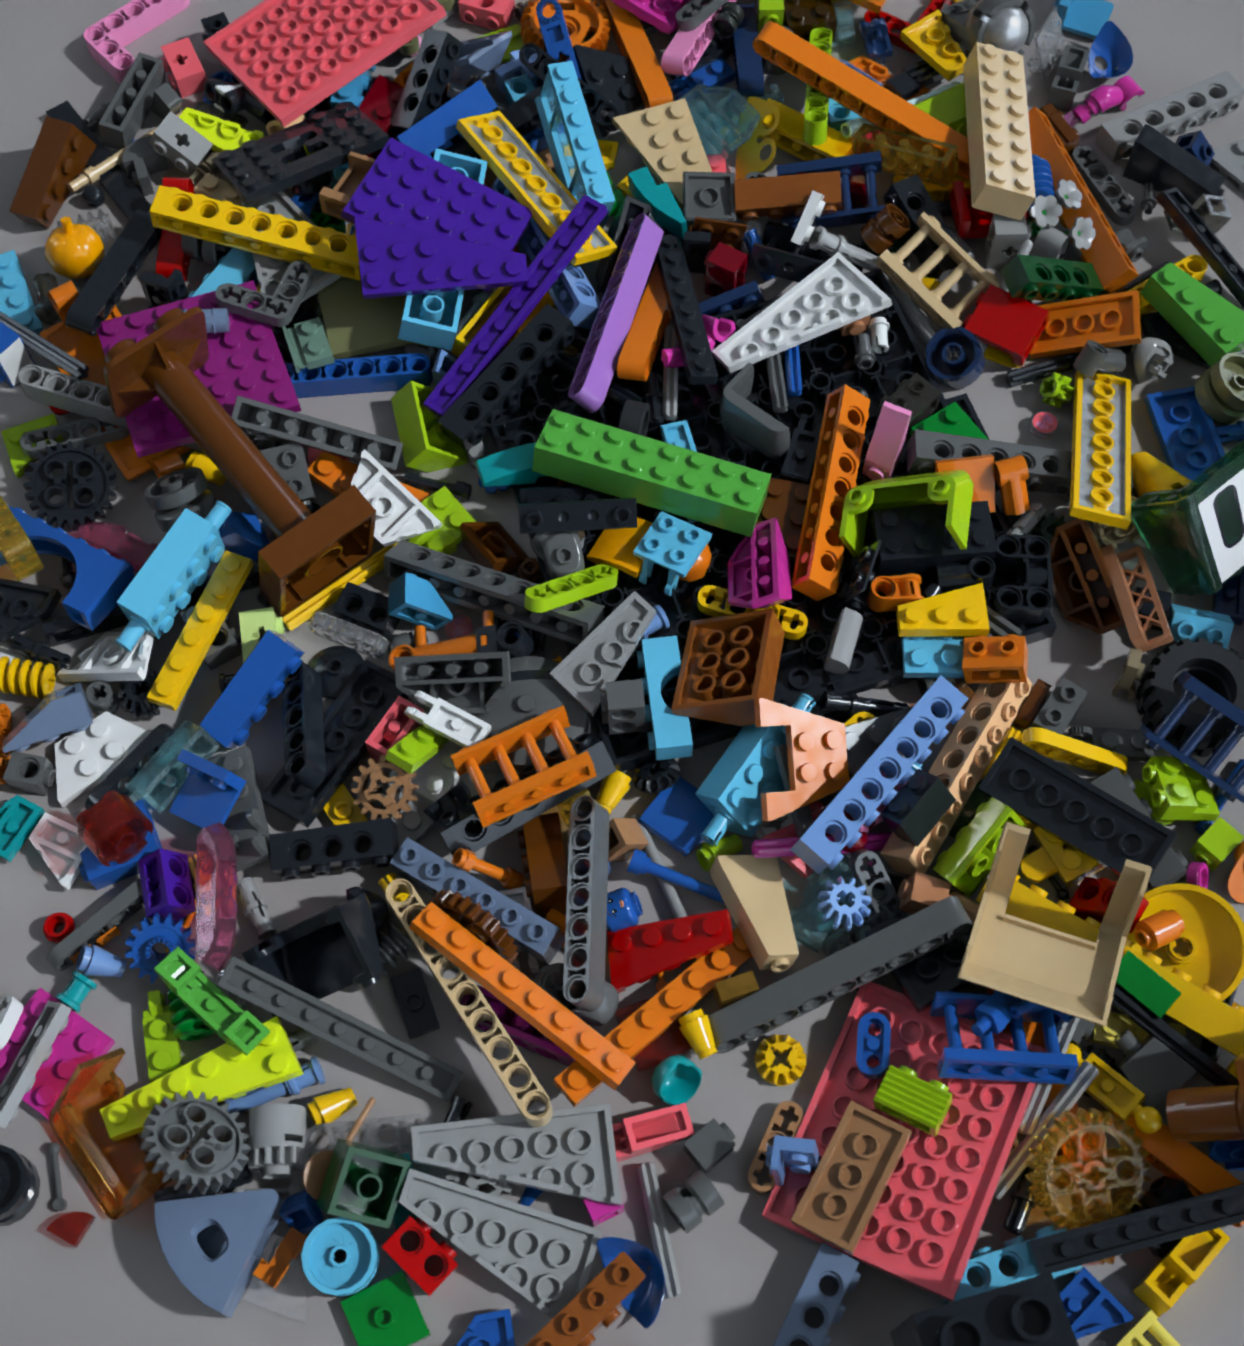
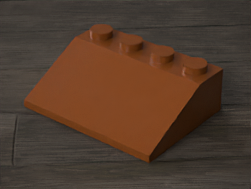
[671,608,785,726]

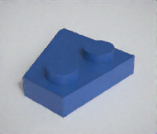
[1059,1267,1134,1339]

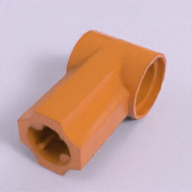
[994,455,1030,516]

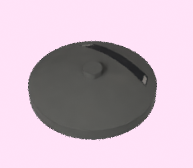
[471,656,588,770]

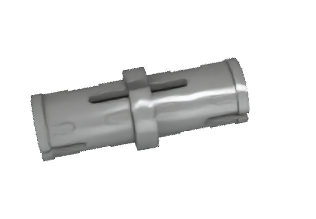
[234,877,276,940]

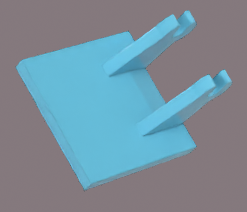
[633,511,712,596]

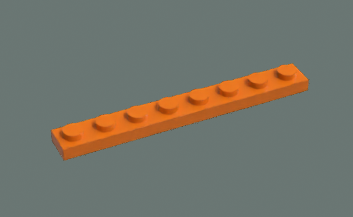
[409,902,636,1091]
[553,927,753,1107]

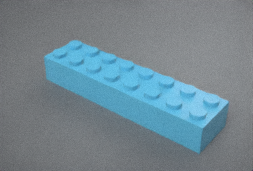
[398,148,488,351]

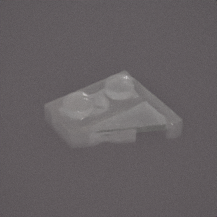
[244,1233,308,1324]

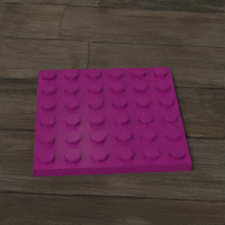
[97,281,301,458]

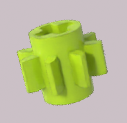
[1039,372,1075,408]

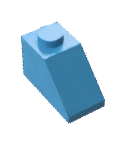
[388,572,453,631]

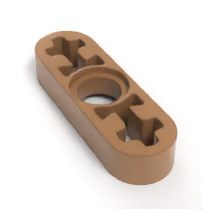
[747,1101,804,1194]

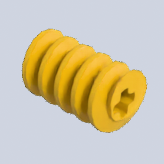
[0,656,56,699]

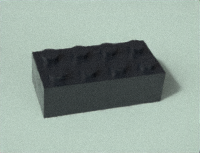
[869,501,998,577]

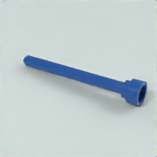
[626,848,725,904]

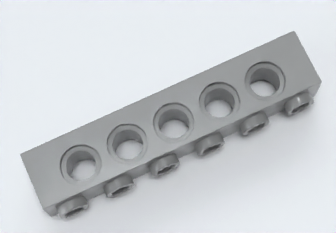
[1095,70,1244,162]

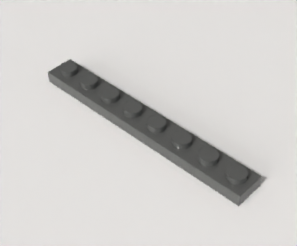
[218,956,464,1102]

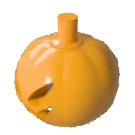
[44,217,104,279]

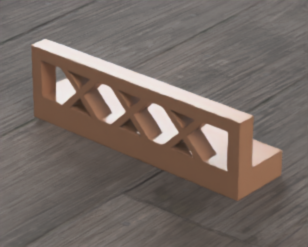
[1101,544,1174,653]

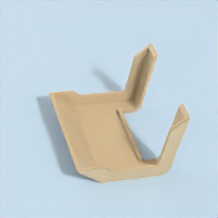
[957,822,1152,1027]

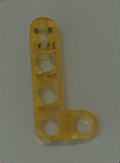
[0,495,45,582]

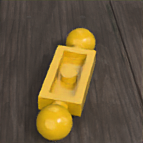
[1066,1043,1162,1134]

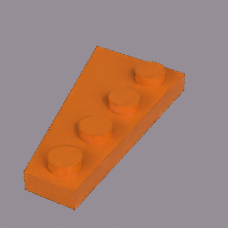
[308,451,430,502]

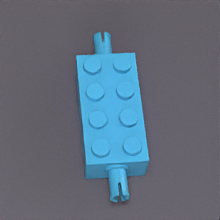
[115,500,233,652]
[695,693,816,847]

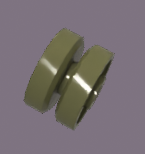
[1194,352,1244,424]

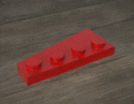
[607,909,733,993]

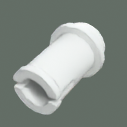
[868,317,890,354]

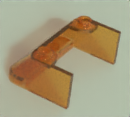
[49,1048,191,1220]

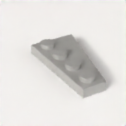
[549,591,656,717]

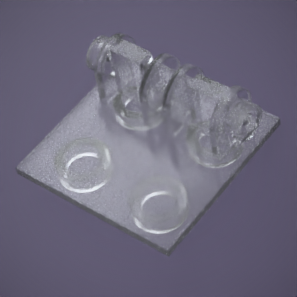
[1027,6,1066,80]

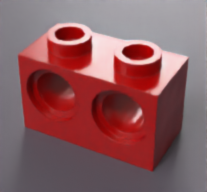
[1069,877,1149,934]
[381,1216,458,1296]

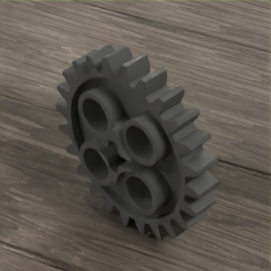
[140,1091,251,1195]

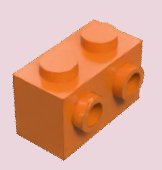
[962,634,1028,684]

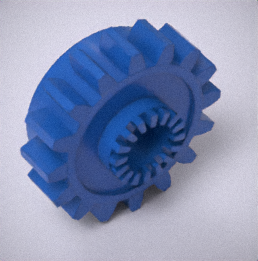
[125,913,197,984]

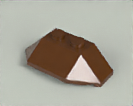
[1050,518,1125,635]

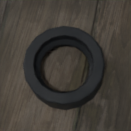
[618,400,650,437]

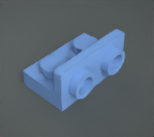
[766,1135,820,1186]

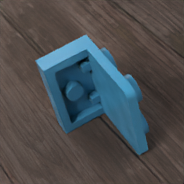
[1053,0,1114,40]

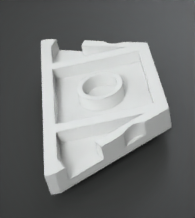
[351,449,442,547]
[57,631,154,682]
[54,711,155,808]

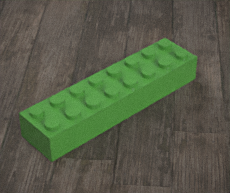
[532,409,772,537]

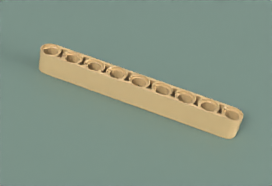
[385,879,553,1127]

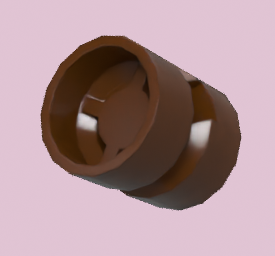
[860,203,911,254]

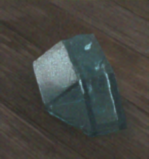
[678,84,761,158]

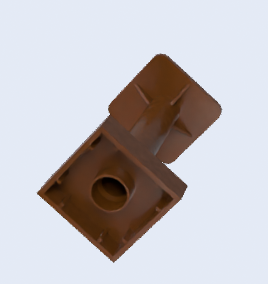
[103,307,376,617]

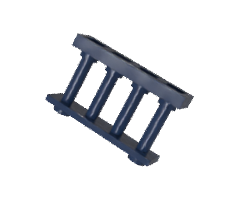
[776,151,885,230]
[1139,670,1244,803]

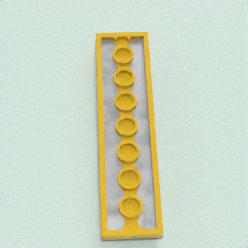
[456,111,618,266]
[1069,371,1131,530]

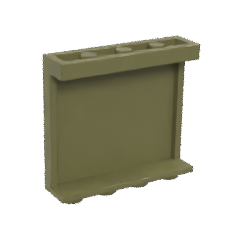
[314,276,429,359]

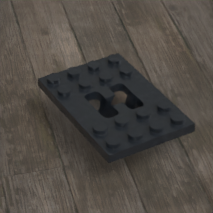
[211,101,390,205]

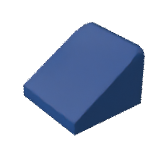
[279,1189,324,1234]

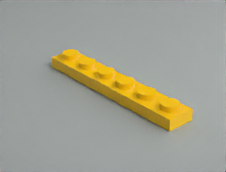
[147,550,254,711]

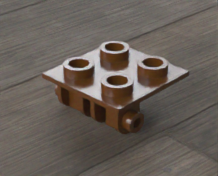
[689,217,747,250]

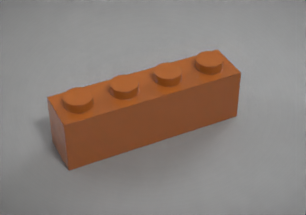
[734,171,842,221]

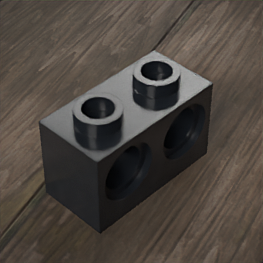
[332,582,400,643]

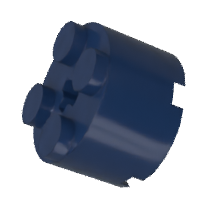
[926,327,986,390]

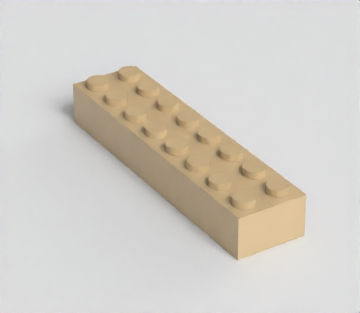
[963,42,1036,221]

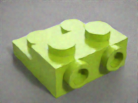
[1142,756,1221,821]

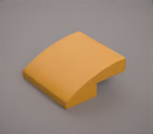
[587,517,653,578]

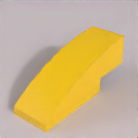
[1132,1228,1230,1317]

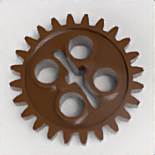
[428,889,519,965]

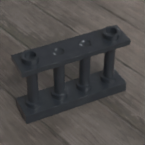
[748,221,869,283]
[518,485,638,534]

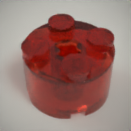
[76,790,153,866]

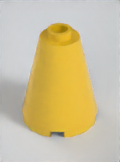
[1131,451,1200,527]

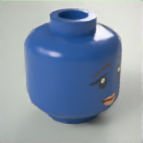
[606,888,643,932]

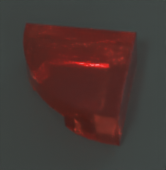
[46,1211,96,1247]

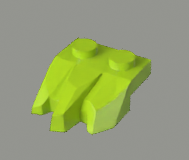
[408,486,476,555]

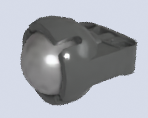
[941,0,1036,55]

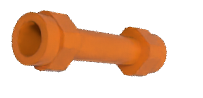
[452,848,524,889]

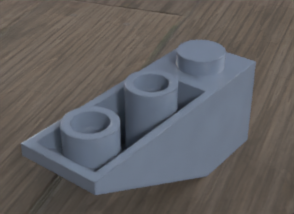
[2,682,93,753]

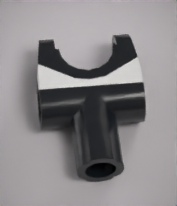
[204,75,274,125]

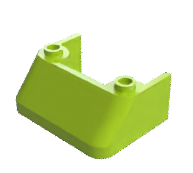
[839,470,974,556]

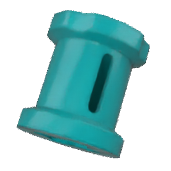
[55,970,98,1013]

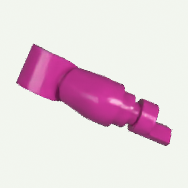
[1065,76,1145,127]
[661,314,736,368]

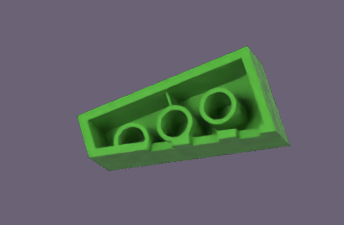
[1140,262,1244,367]

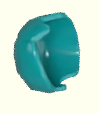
[651,1055,702,1106]

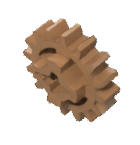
[351,755,419,820]

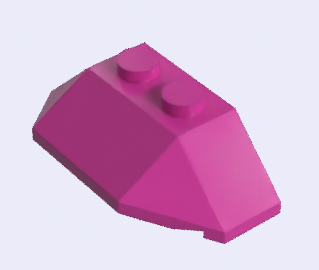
[728,517,792,609]

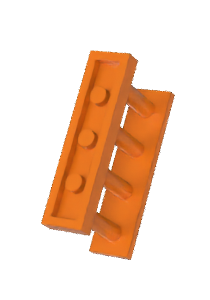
[450,705,597,828]

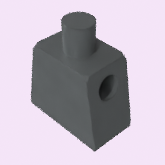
[1114,1029,1198,1109]

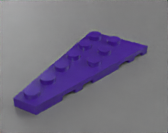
[354,216,529,299]

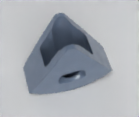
[154,1189,285,1318]

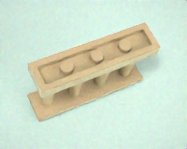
[875,212,1001,329]

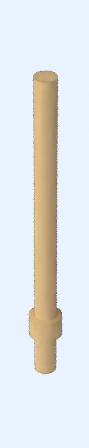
[67,110,184,193]

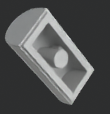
[823,607,863,674]

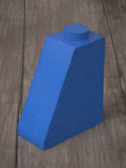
[79,800,163,890]

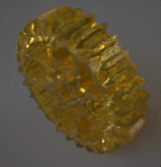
[1025,1107,1151,1231]

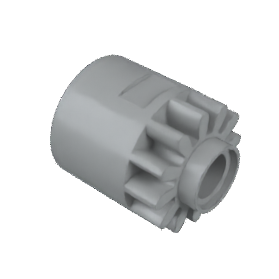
[248,1103,306,1180]

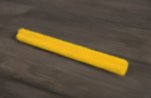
[282,543,397,631]

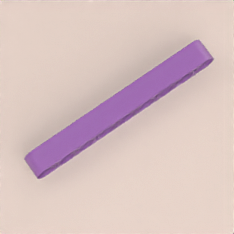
[568,213,664,414]

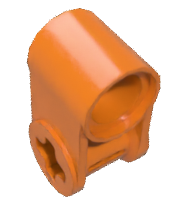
[866,573,924,613]

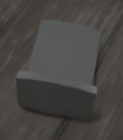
[720,362,790,459]

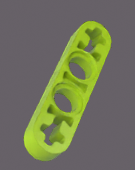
[524,564,618,613]

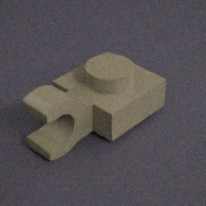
[1112,647,1145,701]

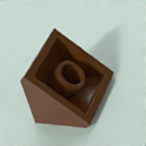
[460,521,529,575]

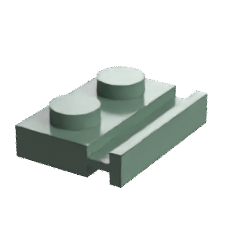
[282,317,335,373]

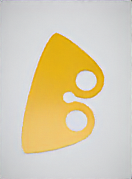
[735,96,780,180]

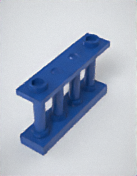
[930,991,1078,1084]

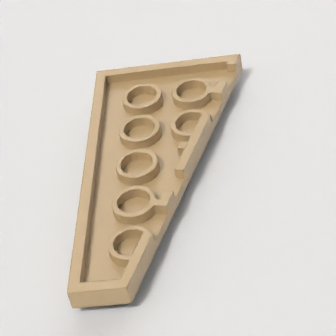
[612,98,712,209]

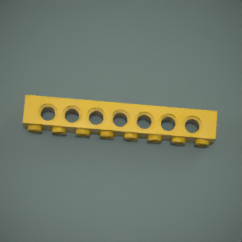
[149,185,361,281]

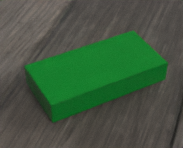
[1116,950,1182,1018]

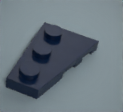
[698,280,765,316]

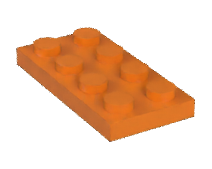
[1029,290,1141,359]

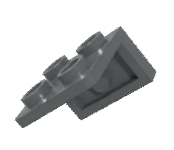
[259,443,316,506]

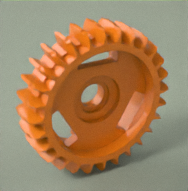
[520,0,611,63]

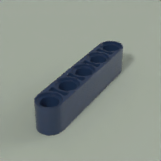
[731,4,764,97]

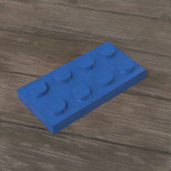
[1144,386,1234,488]

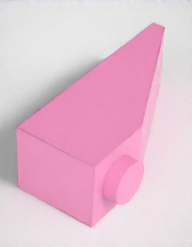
[862,401,912,480]

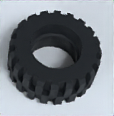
[1136,638,1244,757]

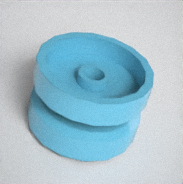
[301,1217,381,1297]

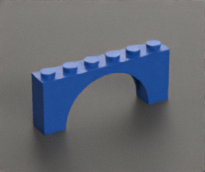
[0,503,135,631]

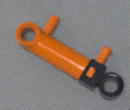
[388,610,534,671]

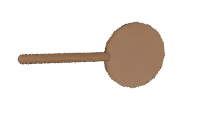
[303,1097,375,1200]

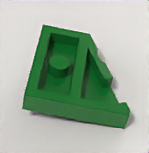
[909,402,988,439]

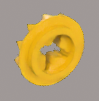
[755,1034,806,1086]

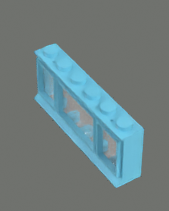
[534,61,615,229]

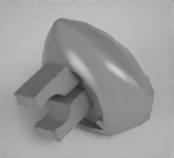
[1133,337,1174,383]

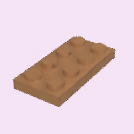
[791,1101,912,1255]

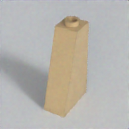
[710,855,799,972]

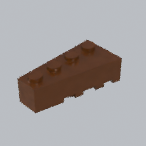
[9,116,97,229]

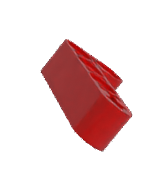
[156,177,195,281]

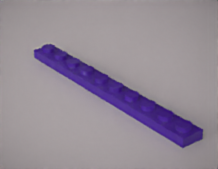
[423,195,608,417]

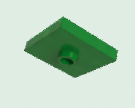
[340,1270,431,1346]

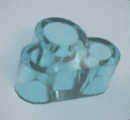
[833,5,855,46]

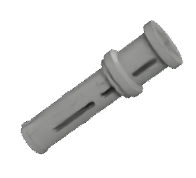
[809,226,883,272]

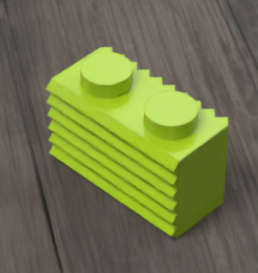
[874,1065,952,1137]

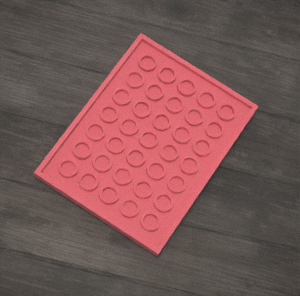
[203,0,447,127]
[762,981,1047,1302]

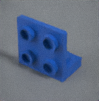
[169,749,247,835]

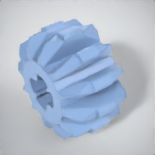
[817,876,871,932]

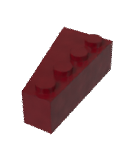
[359,74,404,159]

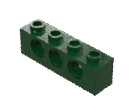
[1000,254,1104,302]

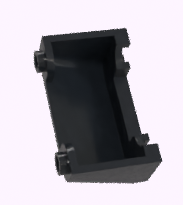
[242,892,383,1020]

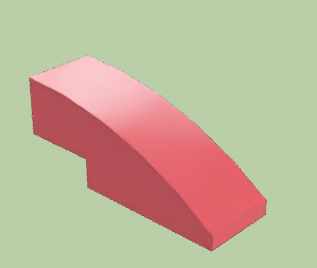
[612,1103,695,1162]

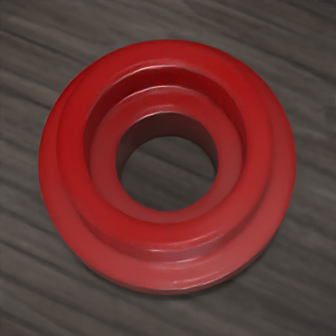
[43,912,75,944]

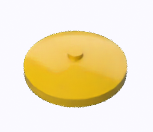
[1127,883,1244,1001]

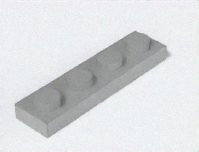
[0,1000,72,1129]

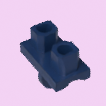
[859,18,893,64]

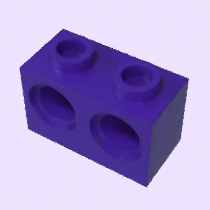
[138,848,196,921]

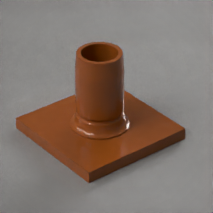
[1166,1051,1244,1142]

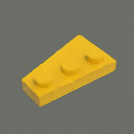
[900,9,967,81]
[896,582,990,637]

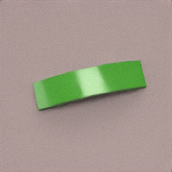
[154,947,270,1056]

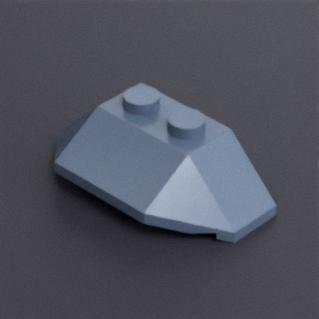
[450,31,512,82]

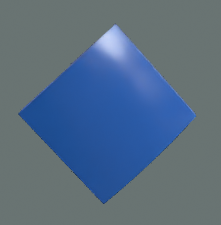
[638,777,714,857]

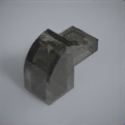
[1163,194,1232,242]

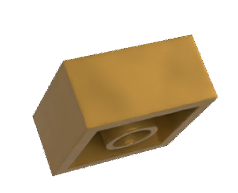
[713,970,759,1010]

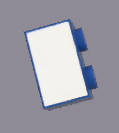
[0,322,35,388]

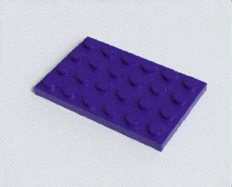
[342,138,532,292]

